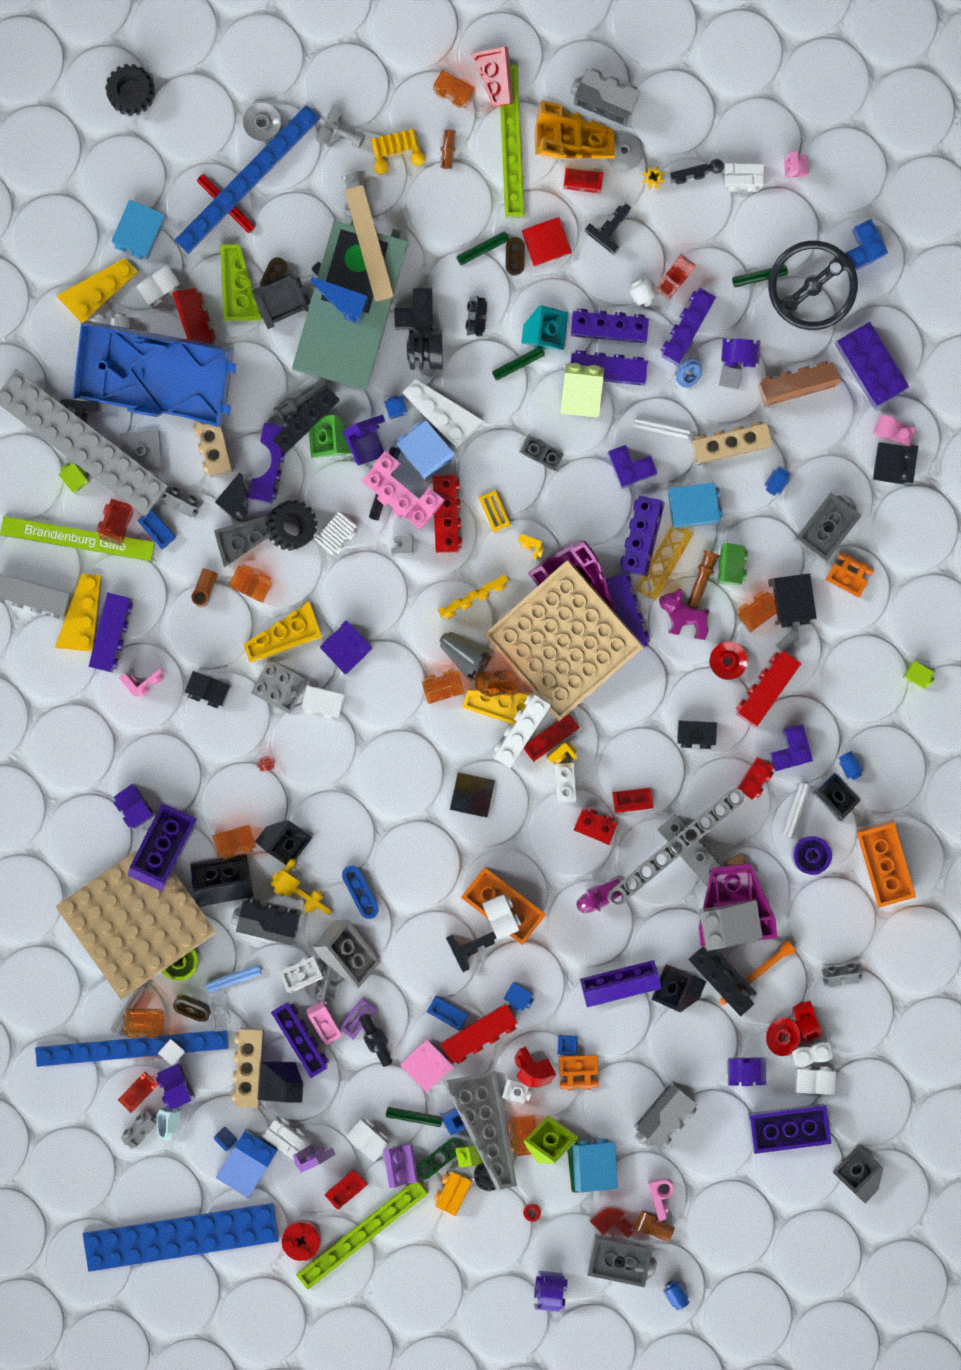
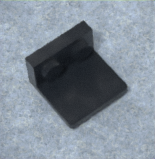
[873,442,919,486]

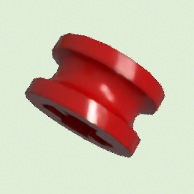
[523,1204,541,1222]

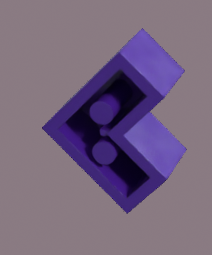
[607,445,658,489]
[769,724,813,772]
[113,784,156,829]
[156,1062,195,1110]

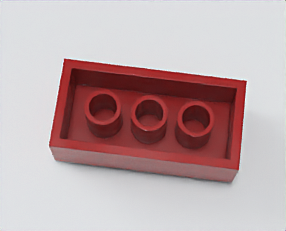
[735,650,802,727]

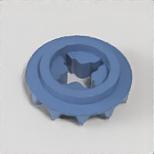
[675,358,702,388]

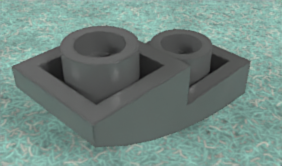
[519,435,564,471]

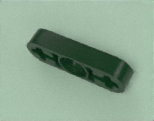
[416,1137,463,1180]

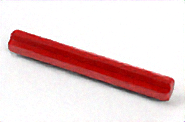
[197,174,255,233]

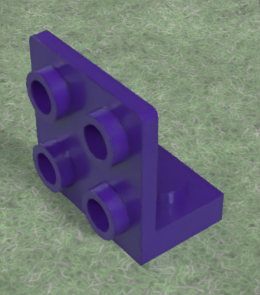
[343,414,386,466]
[320,620,373,674]

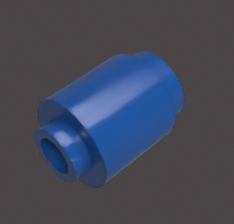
[764,466,791,496]
[839,751,864,780]
[663,1280,690,1310]

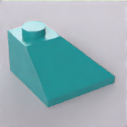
[521,305,568,350]

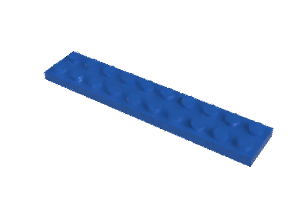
[82,1203,279,1272]

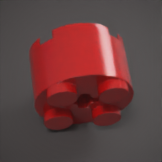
[282,1219,321,1261]

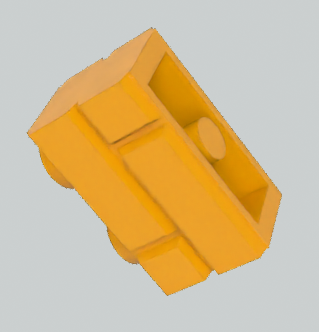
[433,1170,473,1216]

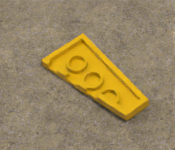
[56,258,139,323]
[55,574,102,652]
[437,575,509,620]
[243,601,322,664]
[462,688,547,732]

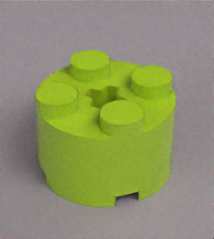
[162,949,200,981]

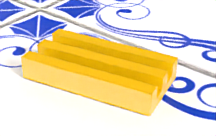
[478,490,511,533]

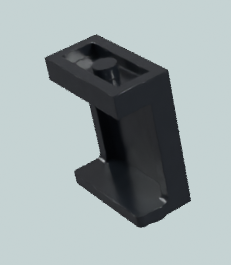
[251,272,310,329]
[768,573,817,628]

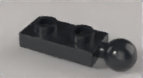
[669,159,724,185]

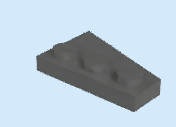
[214,515,271,568]

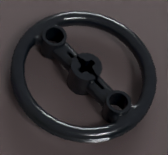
[768,241,858,330]

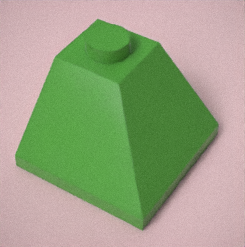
[309,415,352,458]

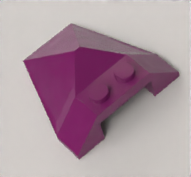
[528,540,616,611]
[699,863,778,946]

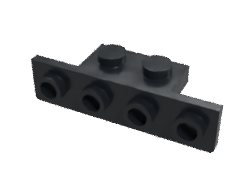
[273,387,340,453]

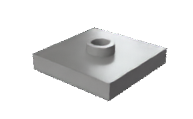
[120,430,162,470]

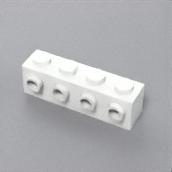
[493,690,552,768]

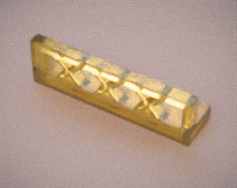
[635,526,694,601]

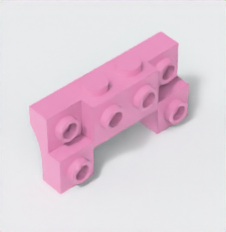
[362,451,445,530]

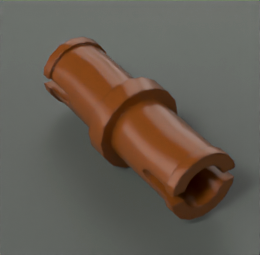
[440,129,456,169]

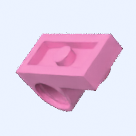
[784,151,809,178]
[873,415,916,446]
[306,1001,342,1045]
[648,1178,674,1221]

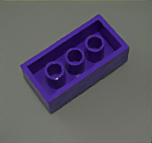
[835,321,909,409]
[128,803,197,892]
[748,1103,831,1154]

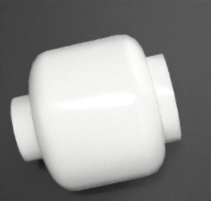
[629,277,657,307]

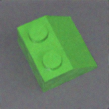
[718,543,748,585]

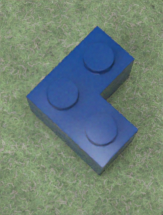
[845,219,888,271]

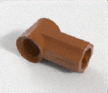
[191,568,218,608]
[633,1210,675,1242]

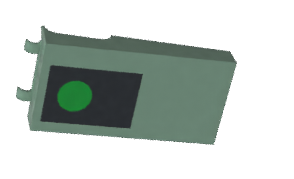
[292,219,409,391]

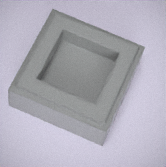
[719,366,741,389]

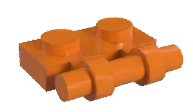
[825,552,874,598]
[559,1055,599,1091]

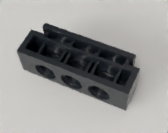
[688,946,757,1017]

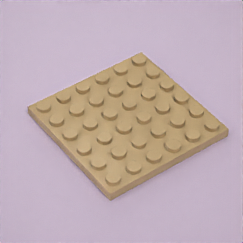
[484,559,645,721]
[55,849,217,1000]

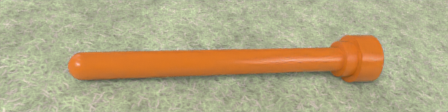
[720,940,797,1005]

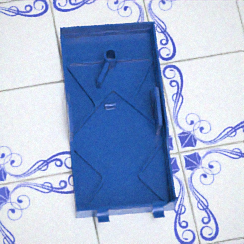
[72,320,237,427]

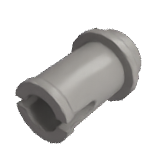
[776,630,800,652]

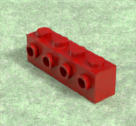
[432,475,462,554]
[440,1003,518,1065]

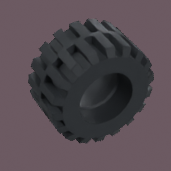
[105,64,155,116]
[265,500,318,551]

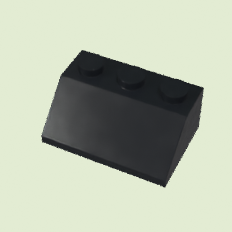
[215,472,249,522]
[190,854,254,907]

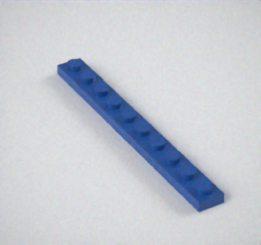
[174,105,320,255]
[35,1029,229,1067]

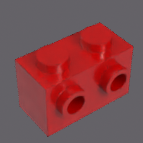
[736,757,774,800]
[573,807,618,845]

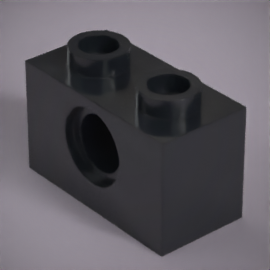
[676,720,717,749]

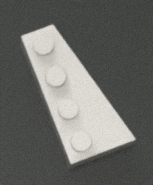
[402,379,483,449]

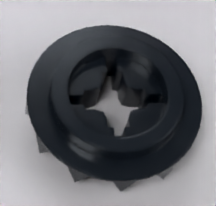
[474,1163,497,1192]

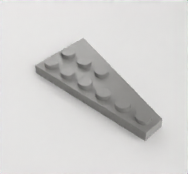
[443,1071,517,1190]

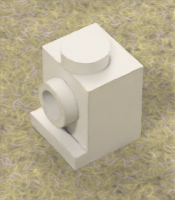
[502,1078,532,1104]

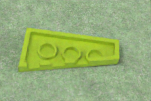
[220,244,262,322]

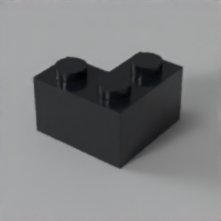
[394,288,433,330]
[185,671,232,709]

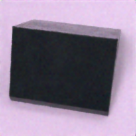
[813,773,860,821]

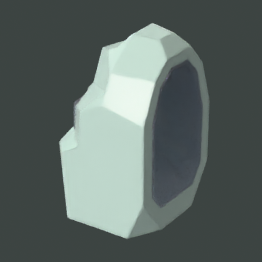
[156,1107,181,1140]

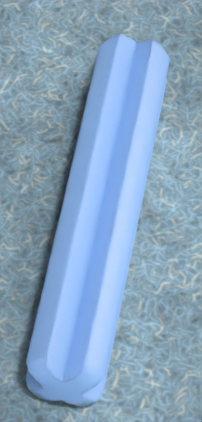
[206,965,261,992]

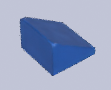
[213,1127,237,1151]

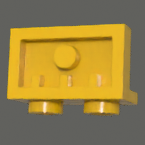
[518,534,545,560]
[546,742,578,764]

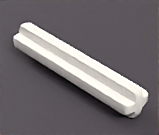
[634,417,690,439]
[783,783,810,838]

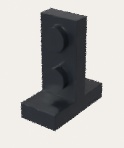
[584,203,631,255]
[61,398,101,422]
[446,931,497,972]

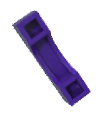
[248,423,286,504]

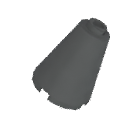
[439,632,494,682]

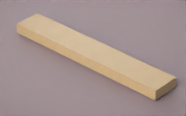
[345,185,394,302]

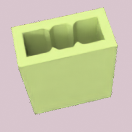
[560,363,604,417]

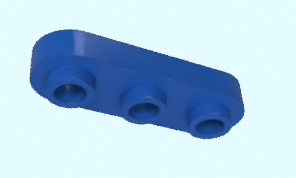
[342,865,379,919]

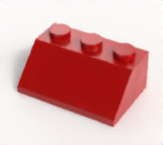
[172,288,216,345]

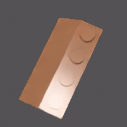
[758,361,841,407]

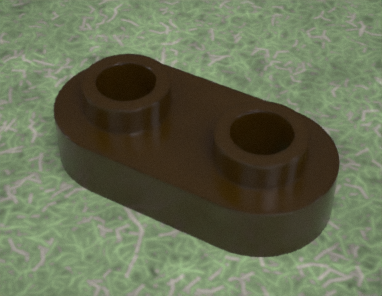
[505,237,525,276]
[260,257,287,286]
[173,995,211,1022]

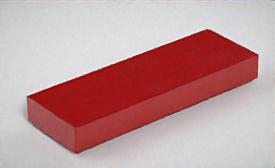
[523,713,579,762]

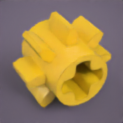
[642,166,665,190]

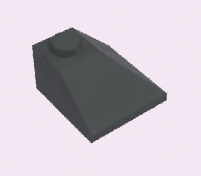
[833,1145,883,1204]

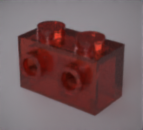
[97,498,134,546]

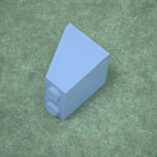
[396,421,455,482]

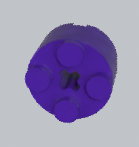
[721,338,761,368]
[791,836,832,875]
[727,1057,767,1086]
[534,1271,568,1312]

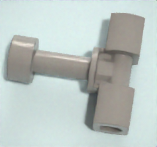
[316,105,365,148]

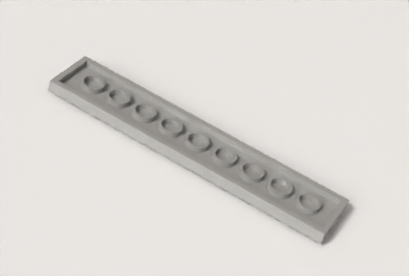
[0,369,169,516]

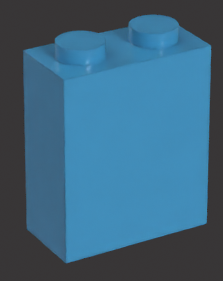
[111,199,166,260]
[667,482,723,529]
[572,1138,618,1193]

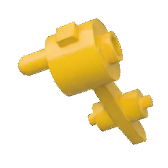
[271,859,332,915]

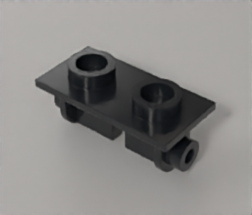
[465,296,487,336]

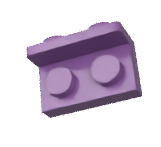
[383,1144,418,1188]
[293,1145,336,1173]

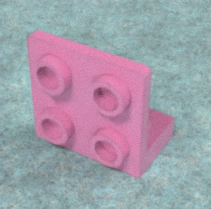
[119,668,166,697]
[401,1038,454,1092]

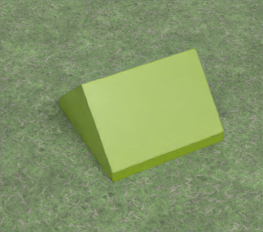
[524,1115,578,1164]

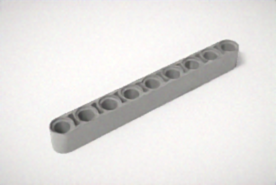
[607,789,745,905]

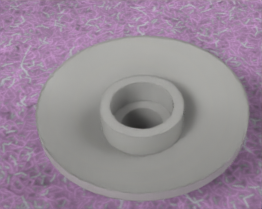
[243,103,281,141]
[606,133,643,171]

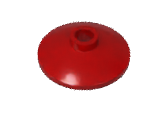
[709,642,748,680]
[766,1018,801,1056]

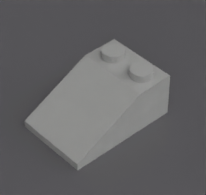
[699,900,763,951]
[312,920,381,988]

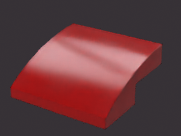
[521,217,572,267]

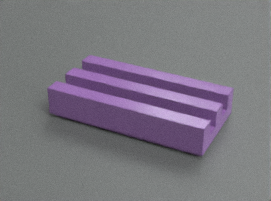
[339,997,377,1040]

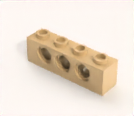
[193,421,233,477]
[692,421,773,465]
[232,1028,264,1108]

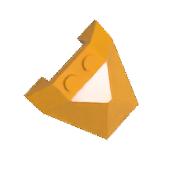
[534,100,615,159]

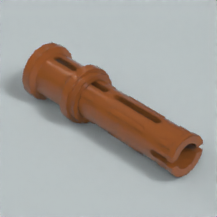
[687,550,720,609]

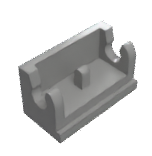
[391,534,413,556]

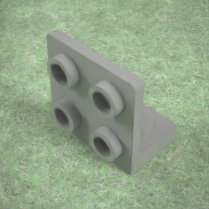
[251,660,308,714]

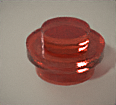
[256,756,276,772]

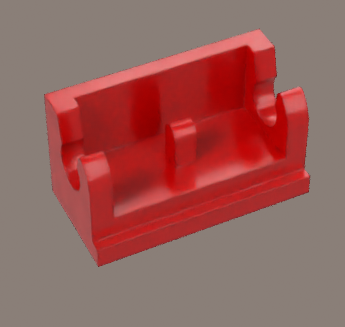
[563,168,604,194]
[612,788,654,813]
[324,1168,368,1210]

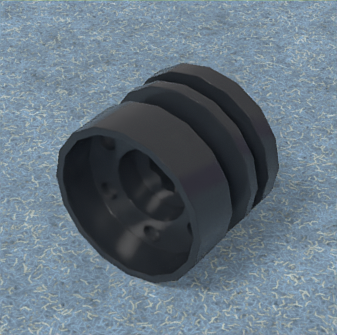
[407,329,443,370]

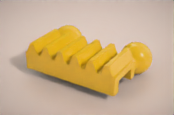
[371,129,426,175]

